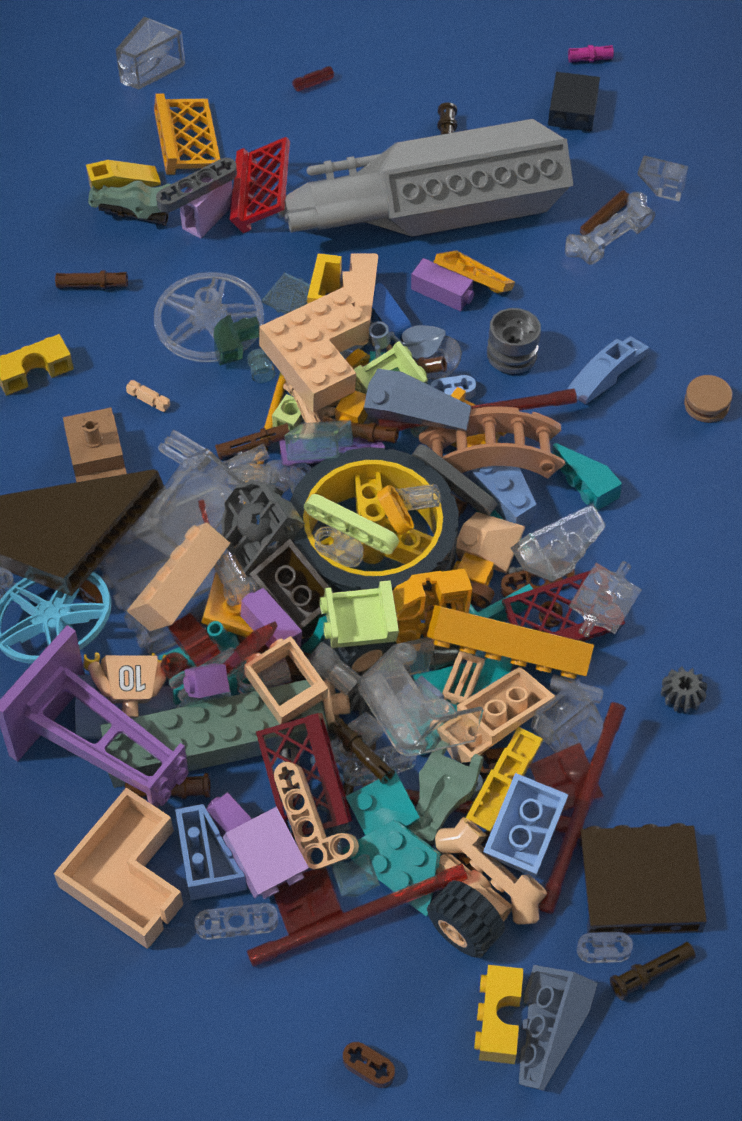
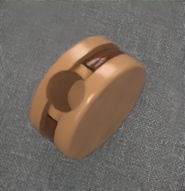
[684,375,732,423]

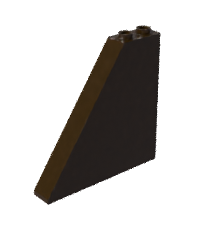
[0,469,165,596]

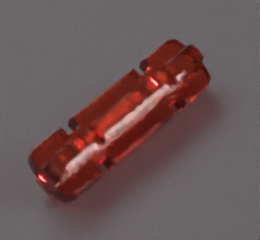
[292,66,334,91]

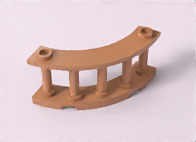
[419,406,565,479]

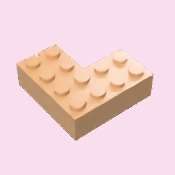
[259,287,370,412]
[54,788,183,949]

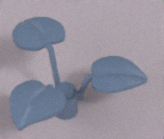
[348,320,446,367]

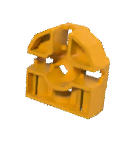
[392,569,472,649]

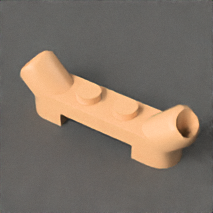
[435,817,547,924]

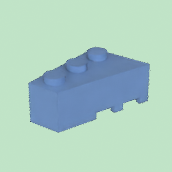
[467,442,536,527]
[175,804,247,900]

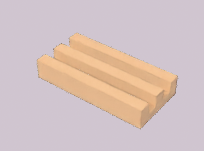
[441,651,485,705]

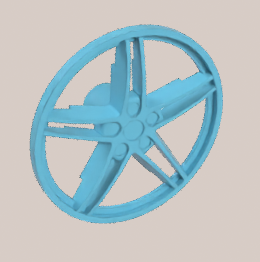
[0,572,111,664]

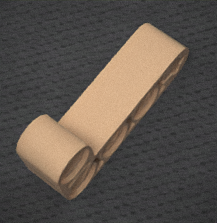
[274,762,359,869]

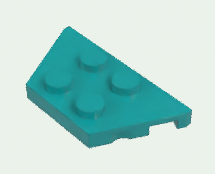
[413,656,512,718]
[342,820,441,917]

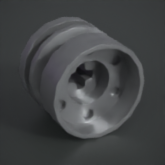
[487,308,541,374]

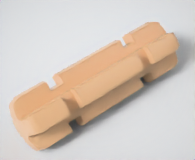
[126,380,170,412]

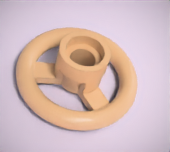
[323,678,350,727]

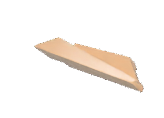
[341,253,378,345]

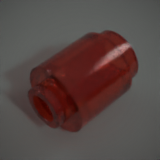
[161,652,193,684]

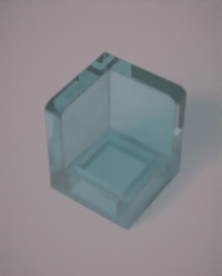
[331,854,380,897]

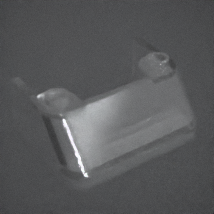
[358,637,484,756]

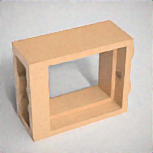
[245,636,328,724]

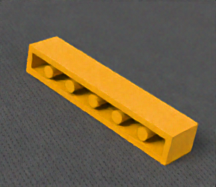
[427,605,594,679]

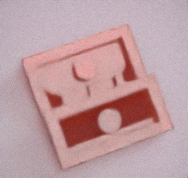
[223,621,278,676]

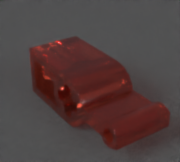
[167,613,221,667]

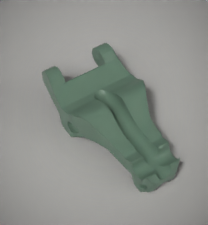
[88,181,171,219]
[408,738,484,845]

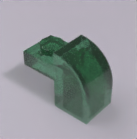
[214,315,260,365]

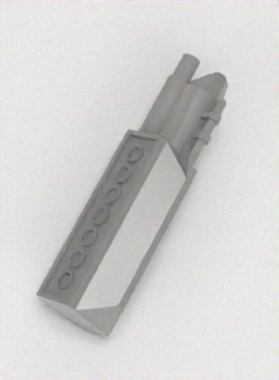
[278,119,573,236]

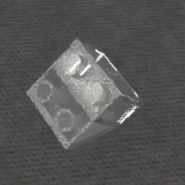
[530,682,608,765]

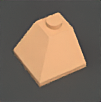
[456,512,525,574]

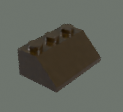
[250,539,334,639]

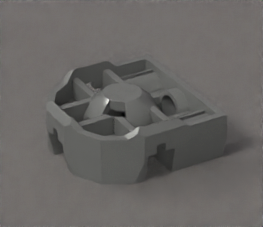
[221,480,305,577]

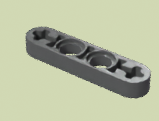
[156,158,237,212]
[412,444,497,516]

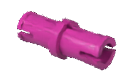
[568,45,614,63]

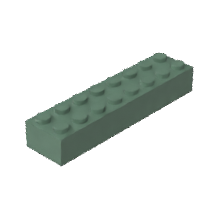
[100,680,329,788]

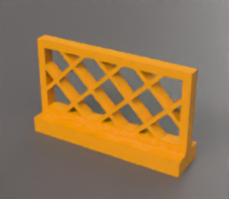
[154,94,220,175]

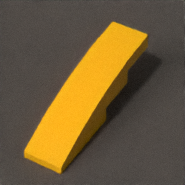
[466,727,543,832]

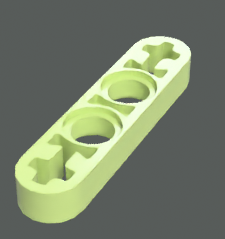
[304,494,399,554]

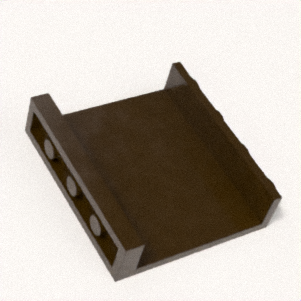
[579,823,707,936]

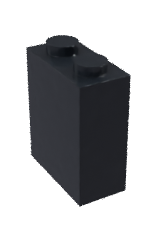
[548,72,600,131]

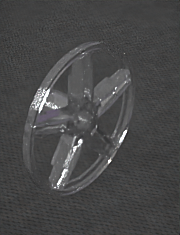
[154,272,264,362]

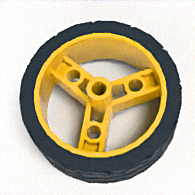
[290,447,459,593]

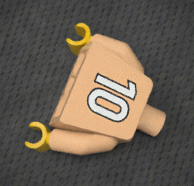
[83,653,168,718]

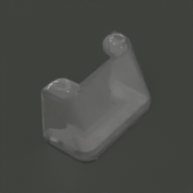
[132,448,246,557]

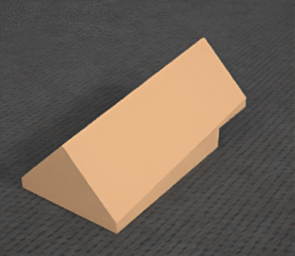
[436,666,555,763]

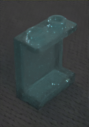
[284,420,353,461]

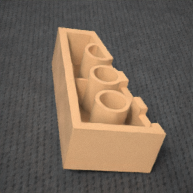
[127,522,230,631]

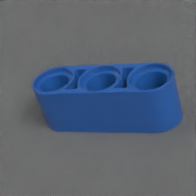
[371,283,412,344]

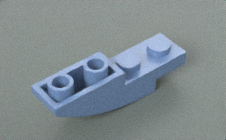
[567,336,649,404]

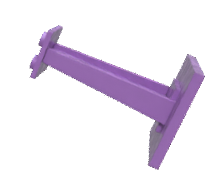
[0,625,188,808]

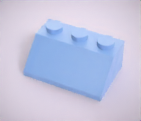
[483,773,568,878]

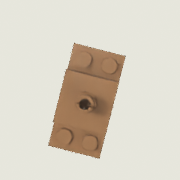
[63,408,127,482]

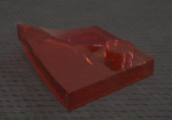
[529,743,604,813]
[274,867,343,938]

